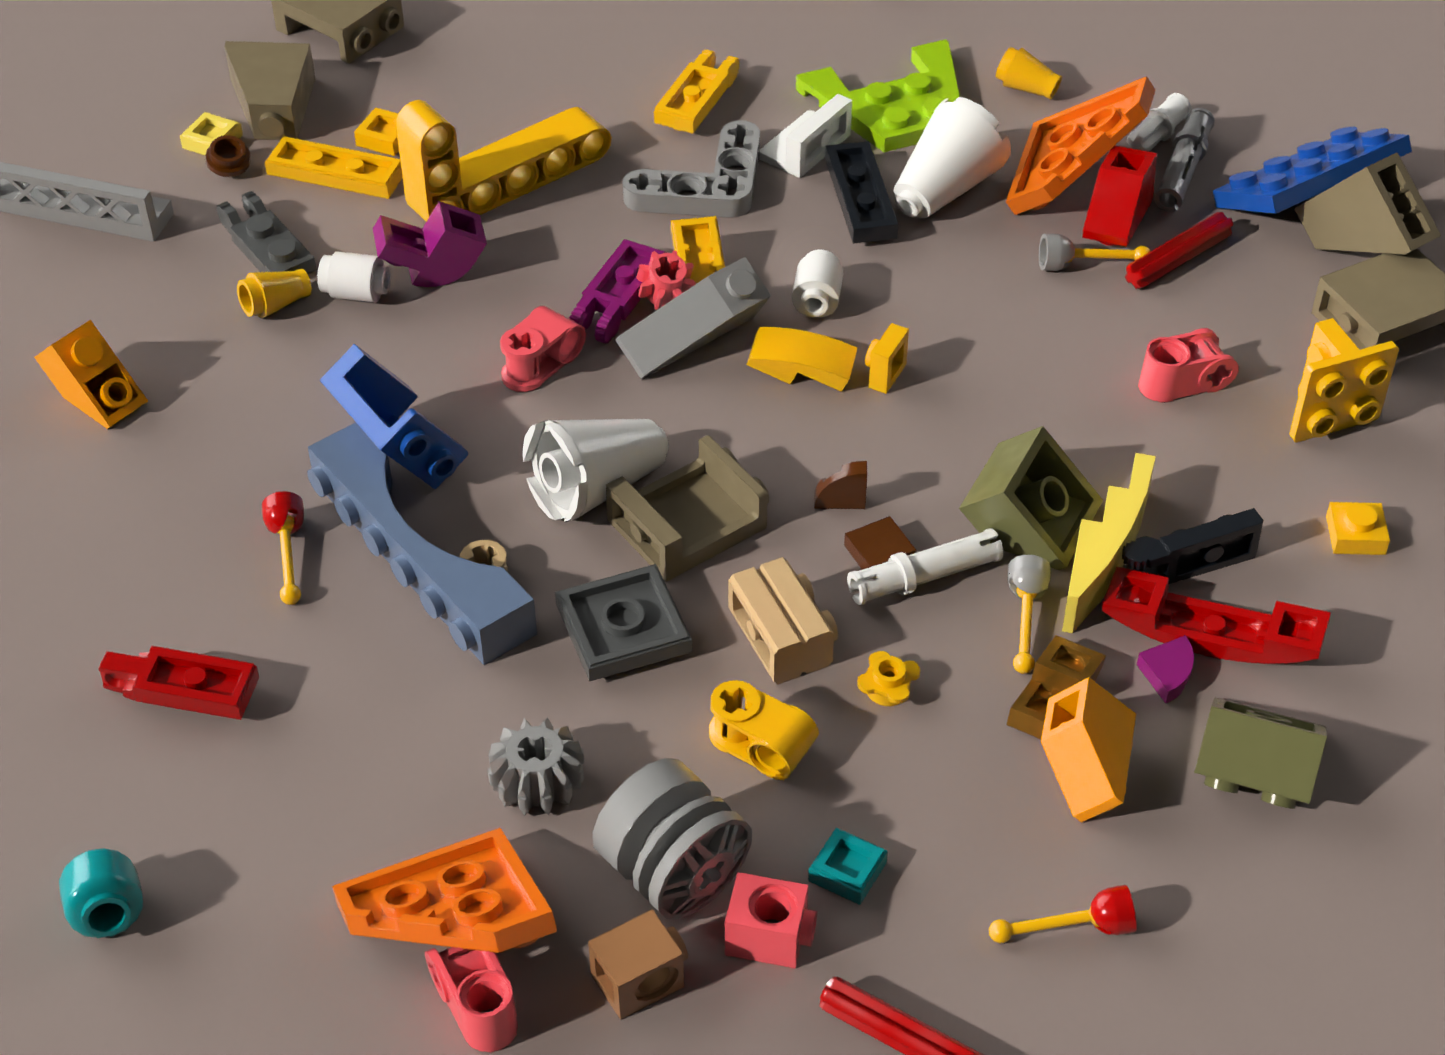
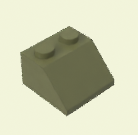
[959,426,1103,570]
[1194,697,1327,809]

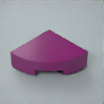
[1137,635,1194,704]

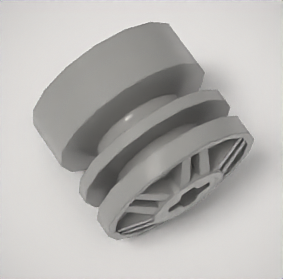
[592,758,752,919]

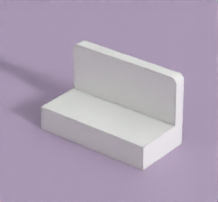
[759,94,852,178]

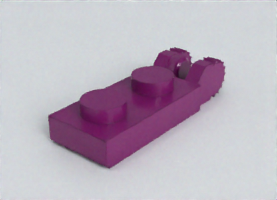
[569,239,667,344]

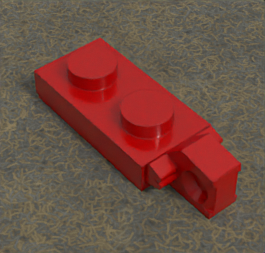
[98,646,259,720]

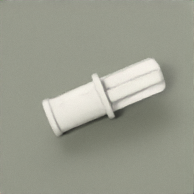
[1126,93,1192,152]

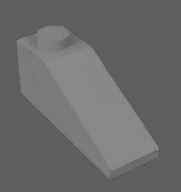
[616,257,771,380]

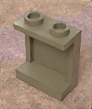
[271,0,404,64]
[1311,249,1445,349]
[606,435,769,582]

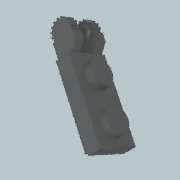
[216,191,317,274]

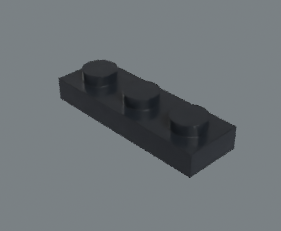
[825,141,898,244]

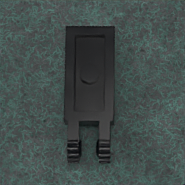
[1122,508,1264,584]

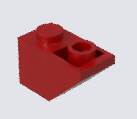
[1082,145,1157,247]

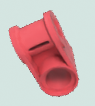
[500,306,586,392]
[1138,328,1239,402]
[425,947,518,1052]

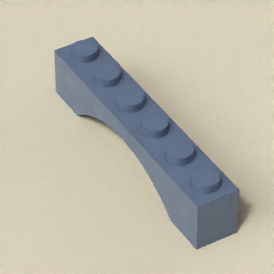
[307,422,537,665]

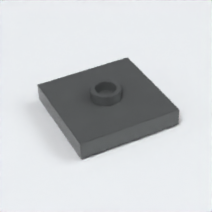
[555,564,692,682]

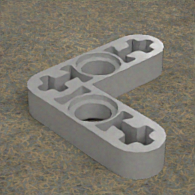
[622,120,760,218]

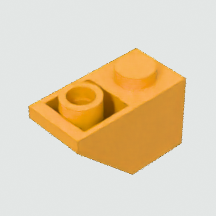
[34,320,148,429]
[1041,677,1136,823]

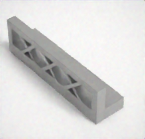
[0,162,174,242]

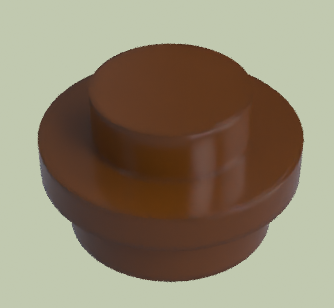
[206,135,251,177]

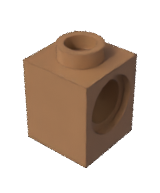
[588,909,688,1020]

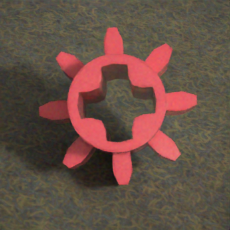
[636,251,696,310]

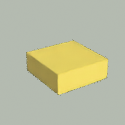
[180,112,243,156]

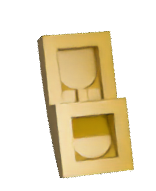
[747,327,858,392]

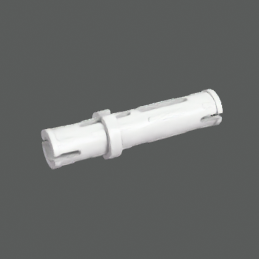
[847,528,1003,605]

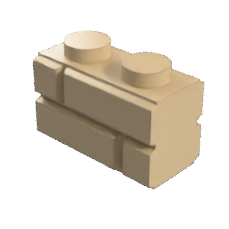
[728,557,838,685]

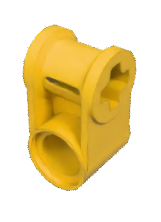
[709,680,819,780]

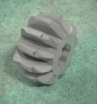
[488,717,584,816]

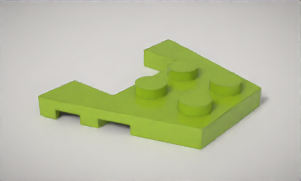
[796,39,960,153]

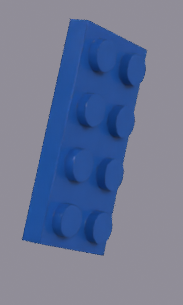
[1213,127,1412,214]

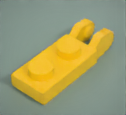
[654,49,740,134]

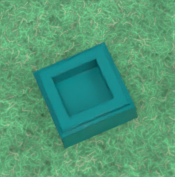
[808,827,888,905]

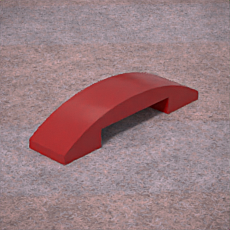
[1102,567,1331,664]

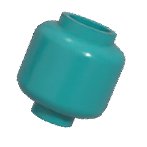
[59,848,143,938]

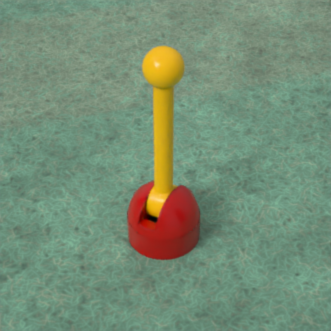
[262,491,304,605]
[989,885,1137,943]

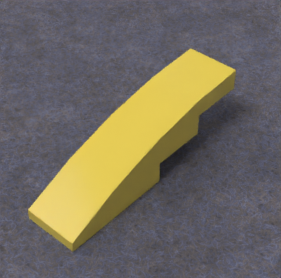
[1062,453,1156,633]

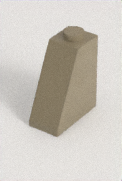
[224,41,316,140]
[1294,152,1441,255]

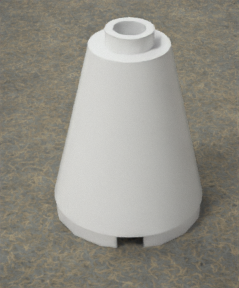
[894,97,1011,218]
[522,419,669,522]

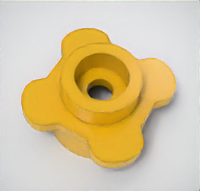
[857,651,920,706]

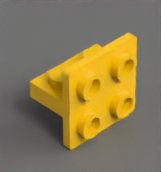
[1289,318,1399,443]

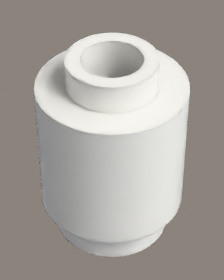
[792,250,844,318]
[317,251,391,303]

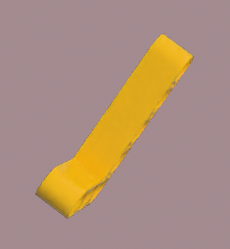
[396,100,612,222]

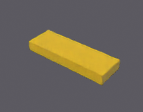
[265,136,403,199]

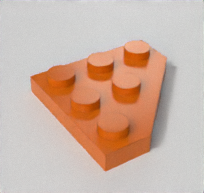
[1006,76,1156,215]
[332,828,557,953]

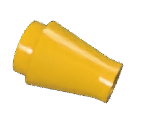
[996,47,1063,100]
[237,269,312,318]

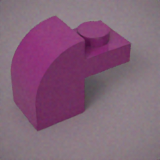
[373,201,487,287]

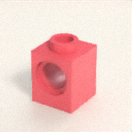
[725,872,817,969]

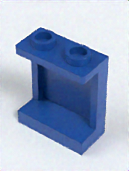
[320,344,468,490]

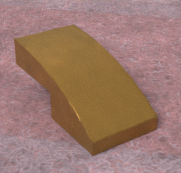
[1006,635,1106,739]

